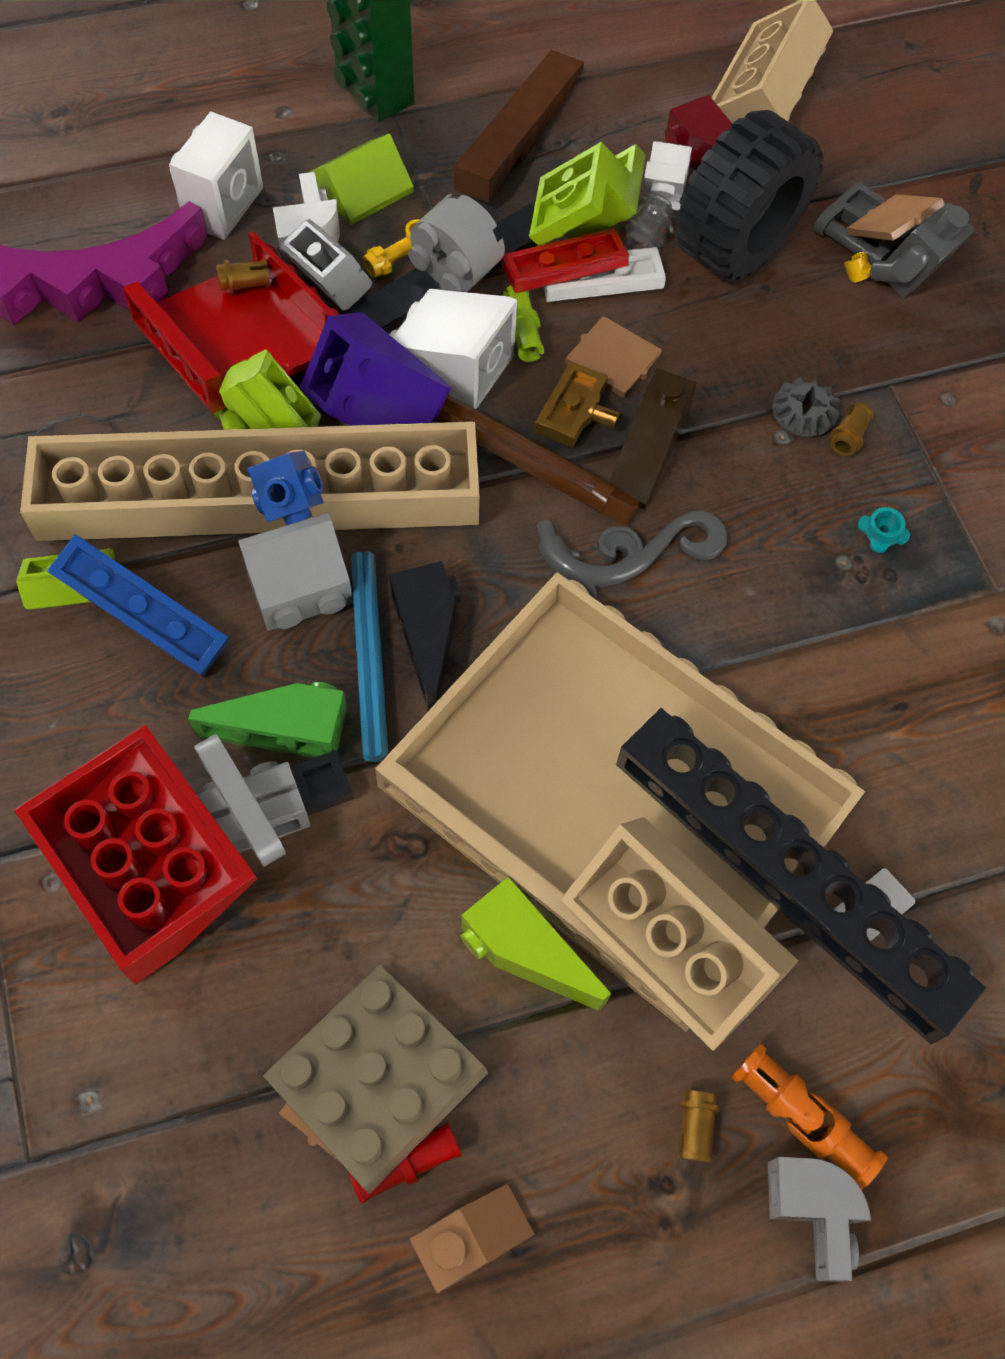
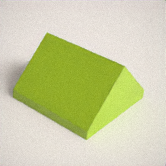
[308,133,414,226]

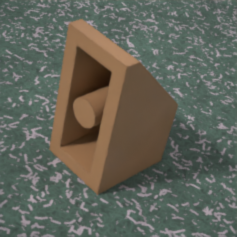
[410,1184,535,1294]

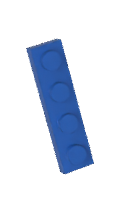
[47,534,230,677]

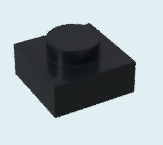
[290,750,353,816]

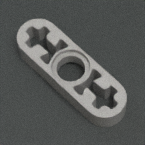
[194,734,286,867]

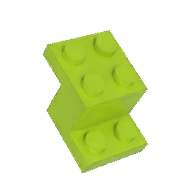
[529,142,645,246]

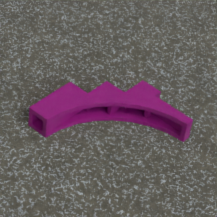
[0,201,208,326]

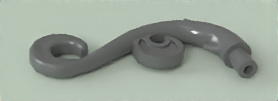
[536,510,727,596]

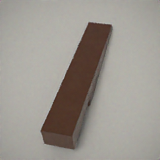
[454,50,584,203]

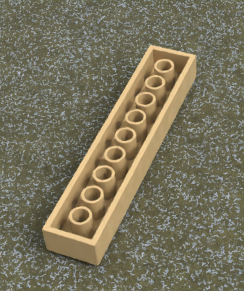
[20,422,479,541]

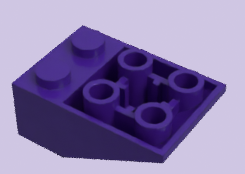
[299,312,452,426]

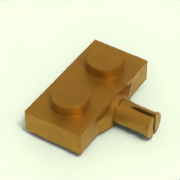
[534,361,622,448]

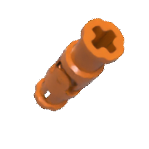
[730,1042,888,1190]

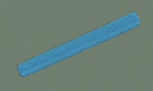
[351,551,389,762]

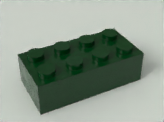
[326,0,415,122]

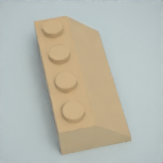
[712,0,834,123]
[560,817,798,1051]

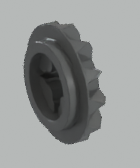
[772,376,840,437]

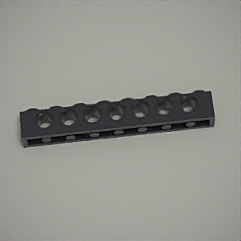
[616,707,987,1045]

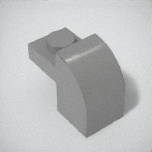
[767,1157,871,1282]

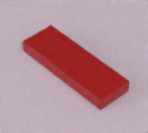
[502,228,630,293]

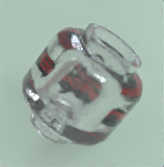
[619,194,676,253]

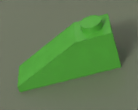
[188,682,347,758]

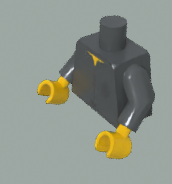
[844,202,974,299]

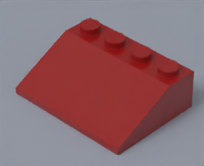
[14,725,257,985]

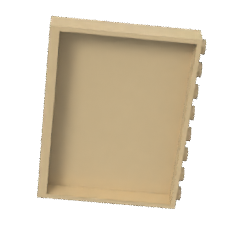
[375,572,866,1032]

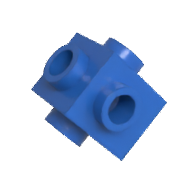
[247,450,324,525]

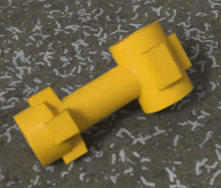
[362,219,420,278]

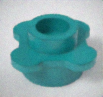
[858,507,910,553]

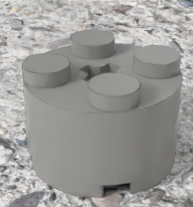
[408,194,505,292]

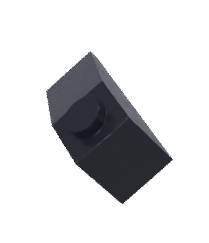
[389,561,461,711]

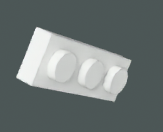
[543,247,666,302]

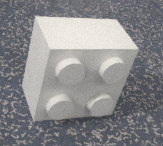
[169,111,263,240]

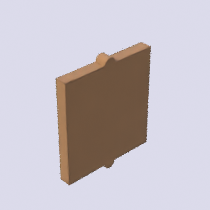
[847,194,945,241]
[565,316,662,398]

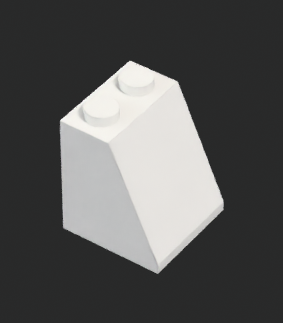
[390,289,517,409]

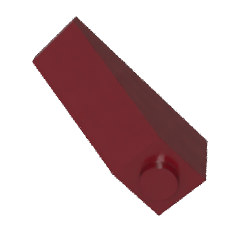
[665,95,732,170]

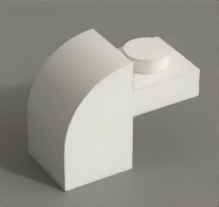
[641,141,692,211]
[273,172,340,265]

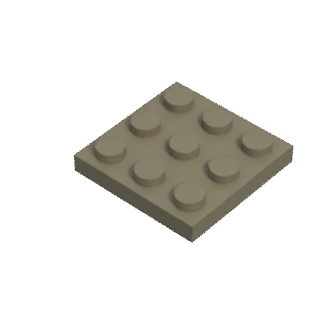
[263,965,488,1194]

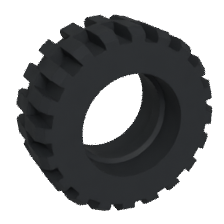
[674,110,823,280]

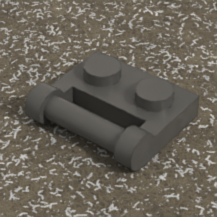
[813,181,919,265]

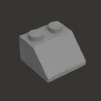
[238,513,353,631]

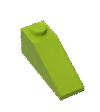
[460,877,611,1011]

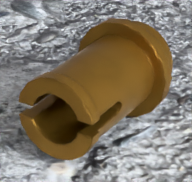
[216,259,270,294]
[829,402,874,456]
[677,1090,721,1162]

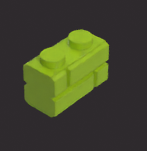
[219,349,321,429]

